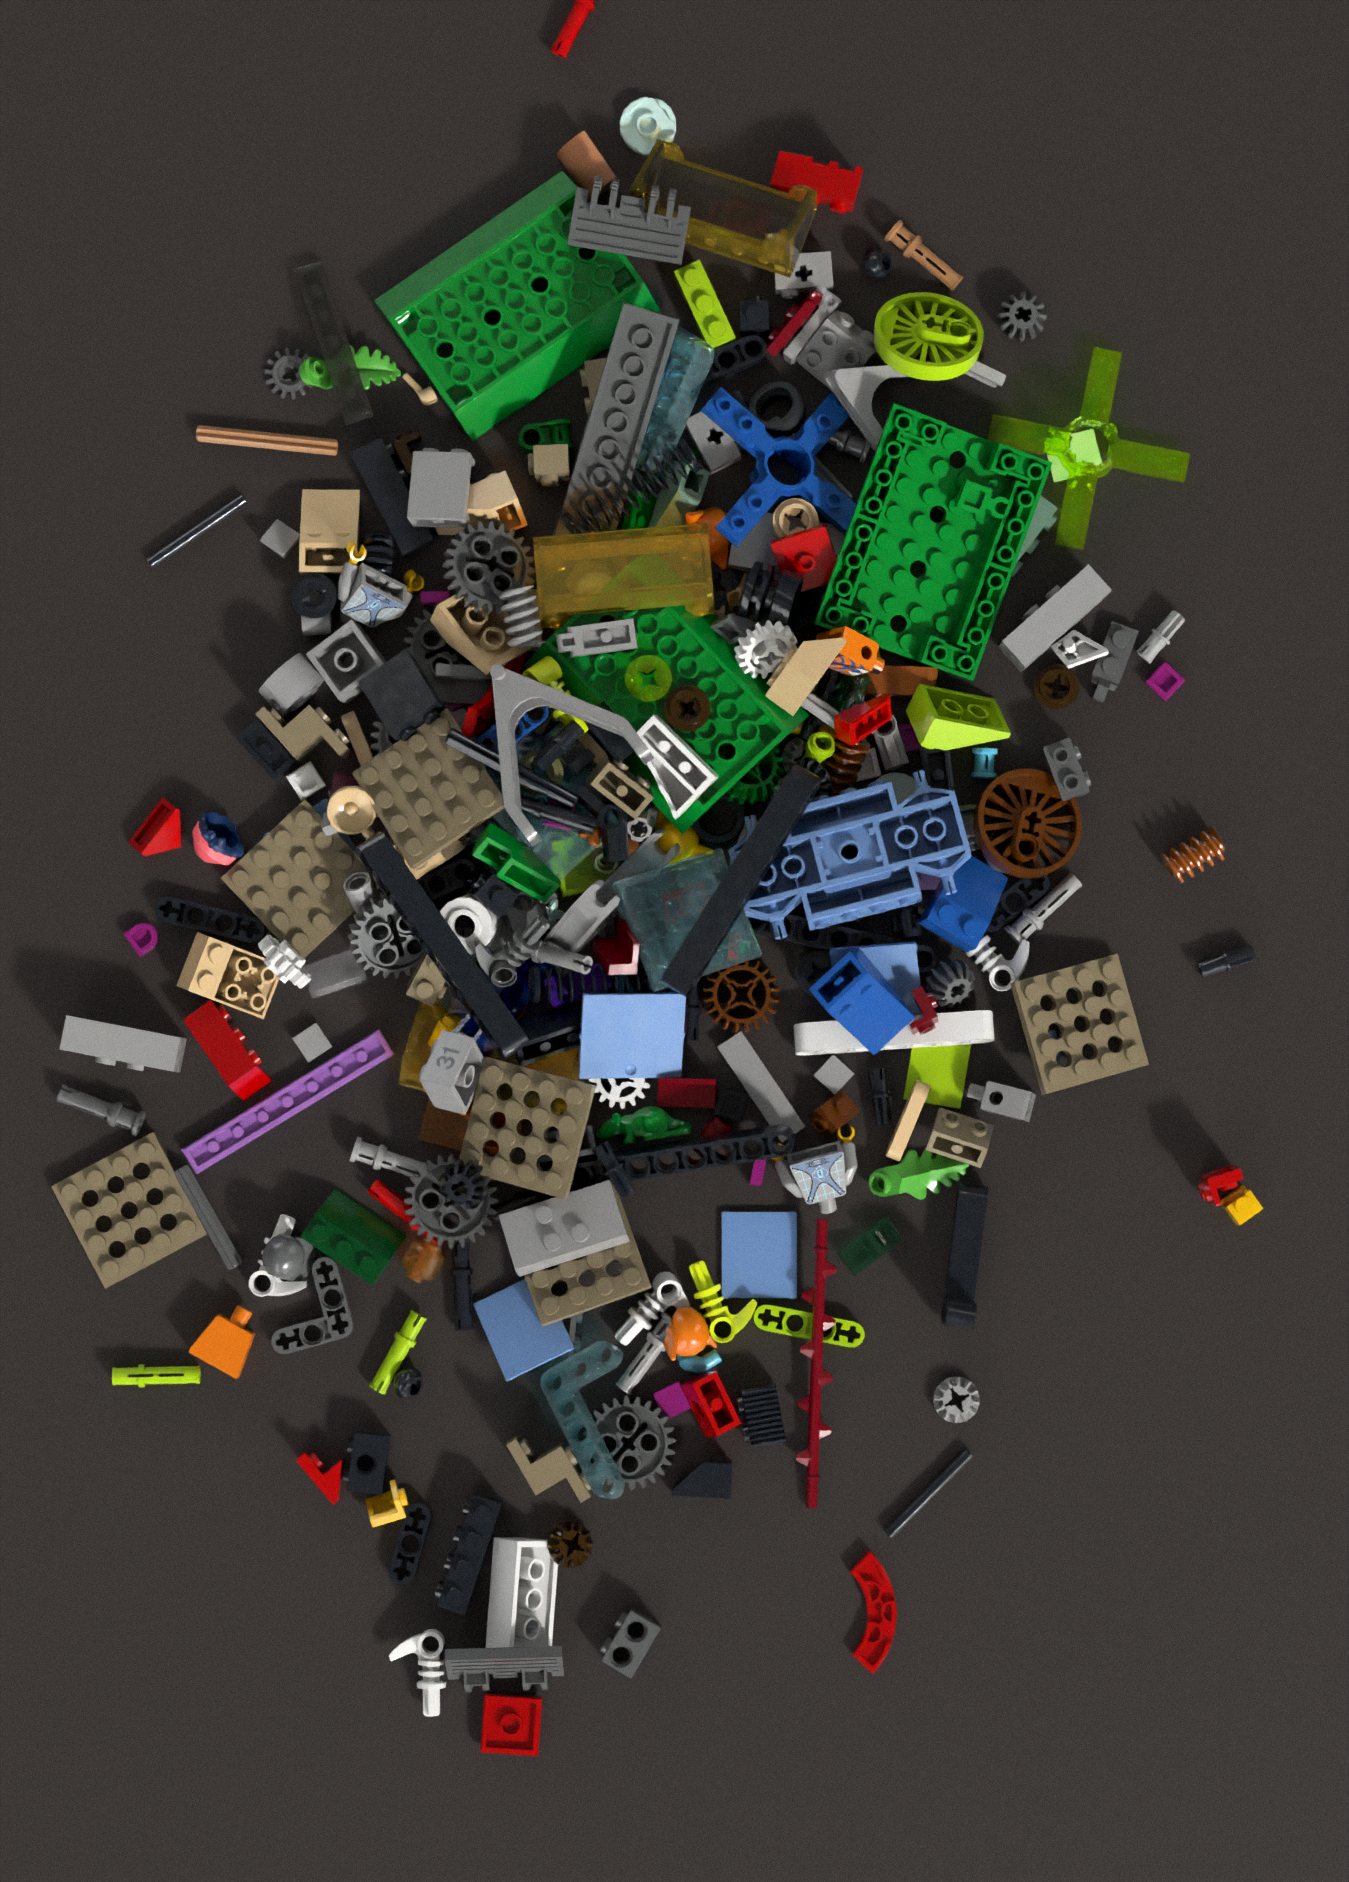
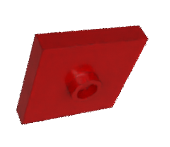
[770,524,837,592]
[480,1693,542,1756]

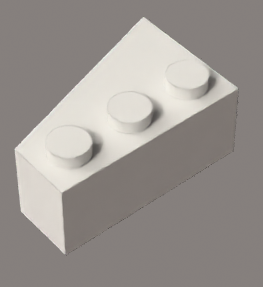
[636,715,719,819]

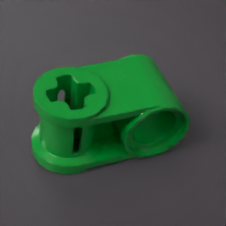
[518,419,575,454]

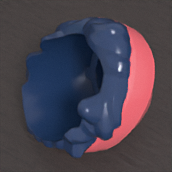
[192,812,244,865]

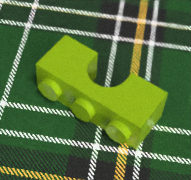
[674,259,736,352]

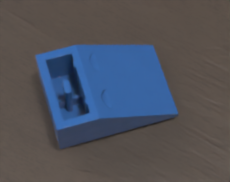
[809,951,916,1055]

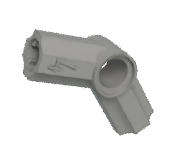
[843,695,909,771]

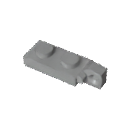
[783,290,841,365]

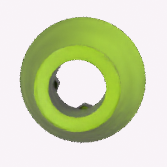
[803,732,835,763]

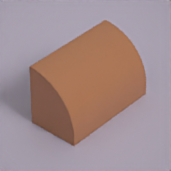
[557,131,617,202]

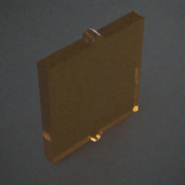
[418,1098,473,1151]

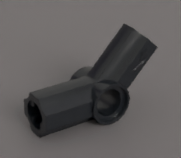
[575,779,630,861]

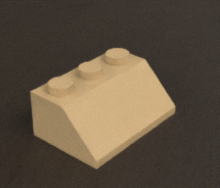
[765,637,847,716]

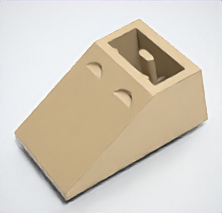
[435,471,528,535]
[299,489,360,576]
[176,932,279,1019]

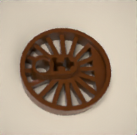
[973,768,1082,878]

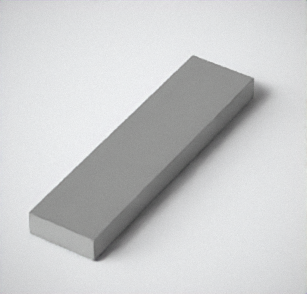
[717,1031,806,1143]

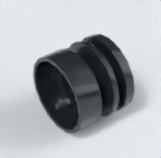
[739,561,804,627]

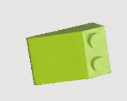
[906,684,1011,750]

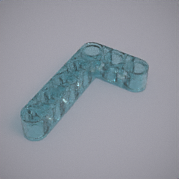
[635,325,714,474]
[540,1341,625,1499]

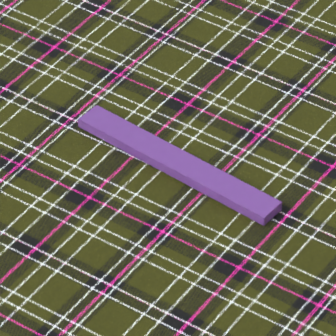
[181,1029,394,1174]

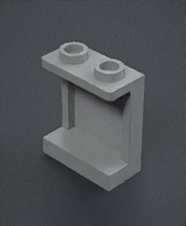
[407,448,475,528]

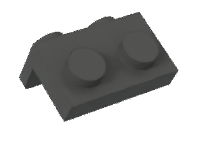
[1043,737,1091,801]

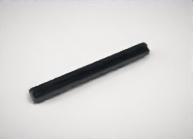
[445,728,578,809]

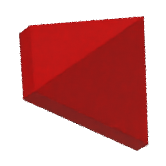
[128,797,181,856]

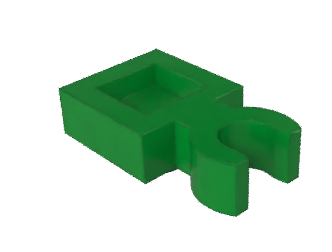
[954,479,1009,519]

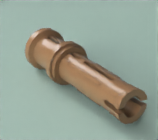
[884,219,964,291]

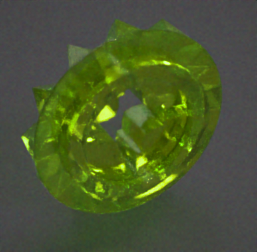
[625,655,672,702]

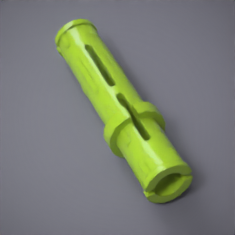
[369,1310,427,1395]
[112,1364,201,1387]

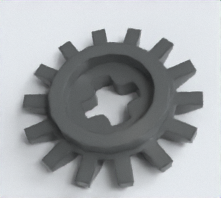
[264,348,313,400]

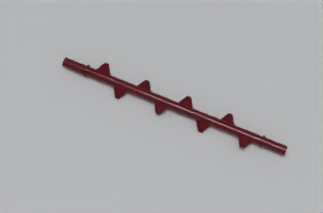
[796,1218,837,1508]

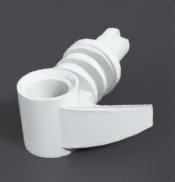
[965,935,1029,991]
[249,1214,307,1297]
[614,1272,690,1346]
[389,1629,446,1717]

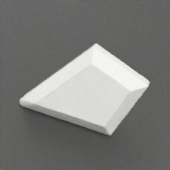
[1051,630,1109,669]

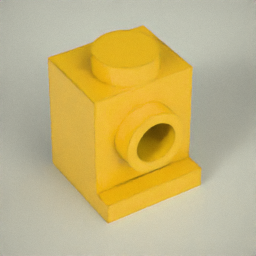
[1220,1185,1264,1225]

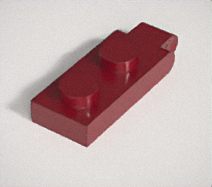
[765,288,822,357]

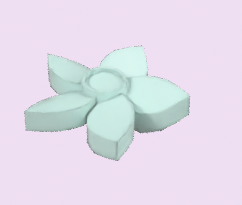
[546,898,565,930]

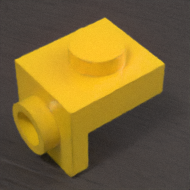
[365,1479,408,1528]

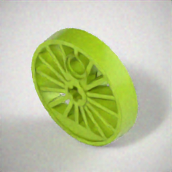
[874,292,984,381]

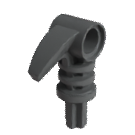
[474,915,550,987]

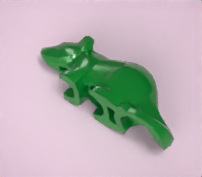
[596,1106,692,1144]

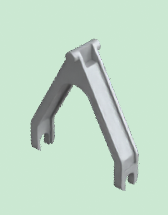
[823,361,1006,511]
[490,664,654,847]
[539,829,680,979]

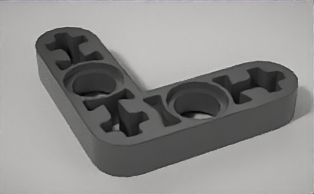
[271,1256,354,1354]

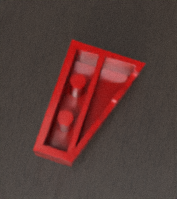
[770,151,864,214]
[183,1000,272,1101]

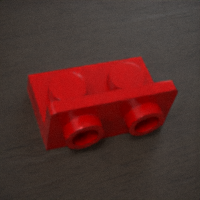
[1197,1165,1244,1207]

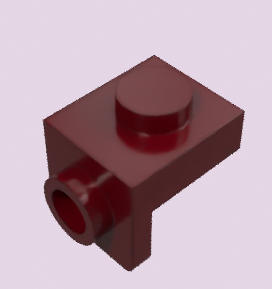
[909,986,939,1035]

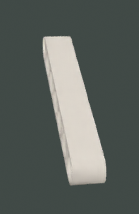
[793,1010,995,1056]

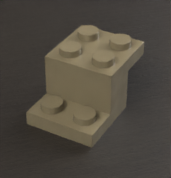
[256,705,352,762]
[506,1435,594,1503]

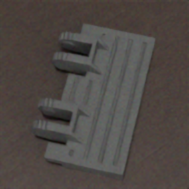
[567,175,691,265]
[445,1646,564,1693]

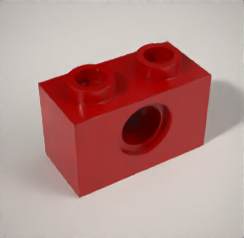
[680,1371,741,1437]

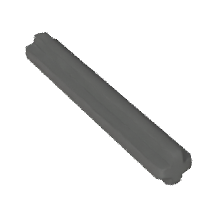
[174,1165,242,1270]

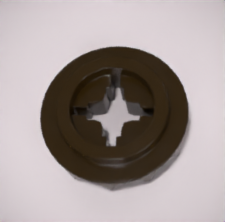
[1033,664,1079,710]
[664,685,711,732]
[548,1521,594,1568]

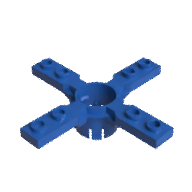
[701,388,856,547]

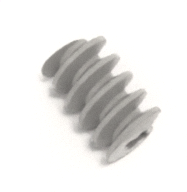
[499,585,545,648]

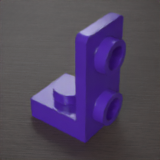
[543,962,613,1008]

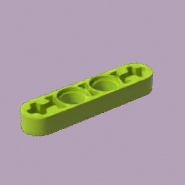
[754,1304,865,1347]

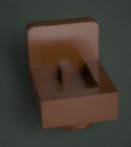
[808,1089,860,1138]

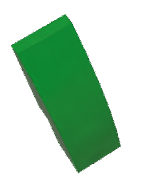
[472,823,561,903]

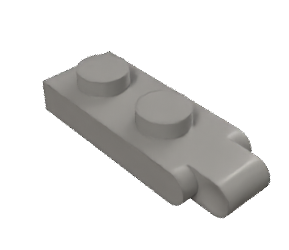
[556,618,637,657]

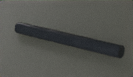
[147,494,247,568]
[884,1448,974,1539]

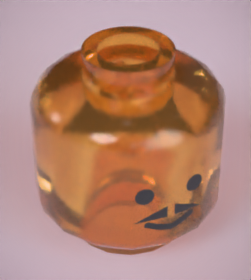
[401,1238,444,1283]

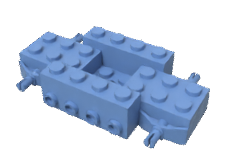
[729,770,971,940]

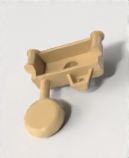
[327,786,471,879]

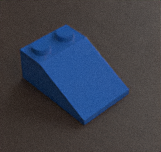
[918,855,1008,952]

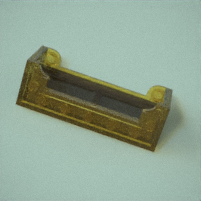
[630,139,817,278]

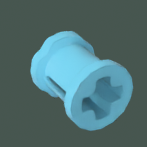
[971,748,998,779]

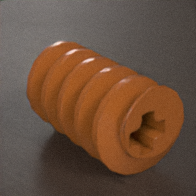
[1160,826,1225,883]

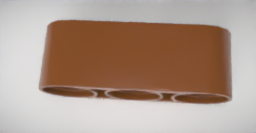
[854,665,938,698]

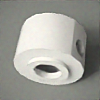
[440,894,502,954]

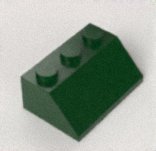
[300,1188,407,1286]

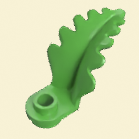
[299,345,401,393]
[868,1149,969,1200]

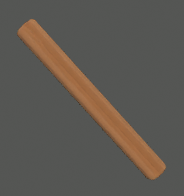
[196,425,338,456]

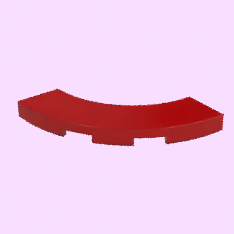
[461,652,527,737]
[850,1550,897,1674]

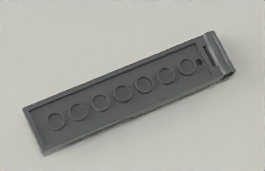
[550,302,679,564]

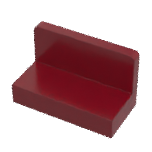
[593,919,639,975]
[657,1078,716,1108]

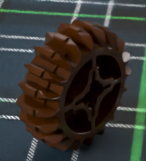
[703,956,780,1034]

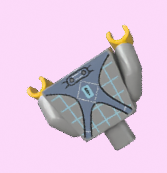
[337,541,424,627]
[771,1126,858,1214]

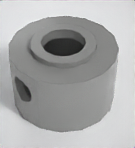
[259,653,324,717]

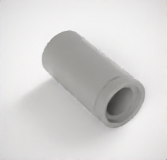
[343,872,391,930]

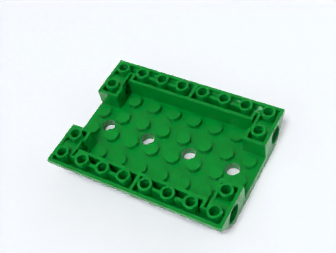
[374,171,660,442]
[813,403,1052,681]
[524,547,809,834]

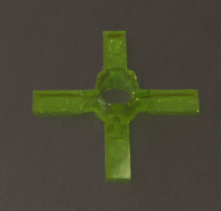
[987,347,1190,550]

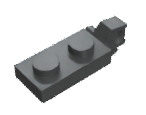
[1091,621,1139,703]

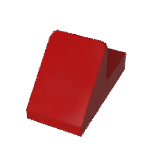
[296,1451,344,1505]

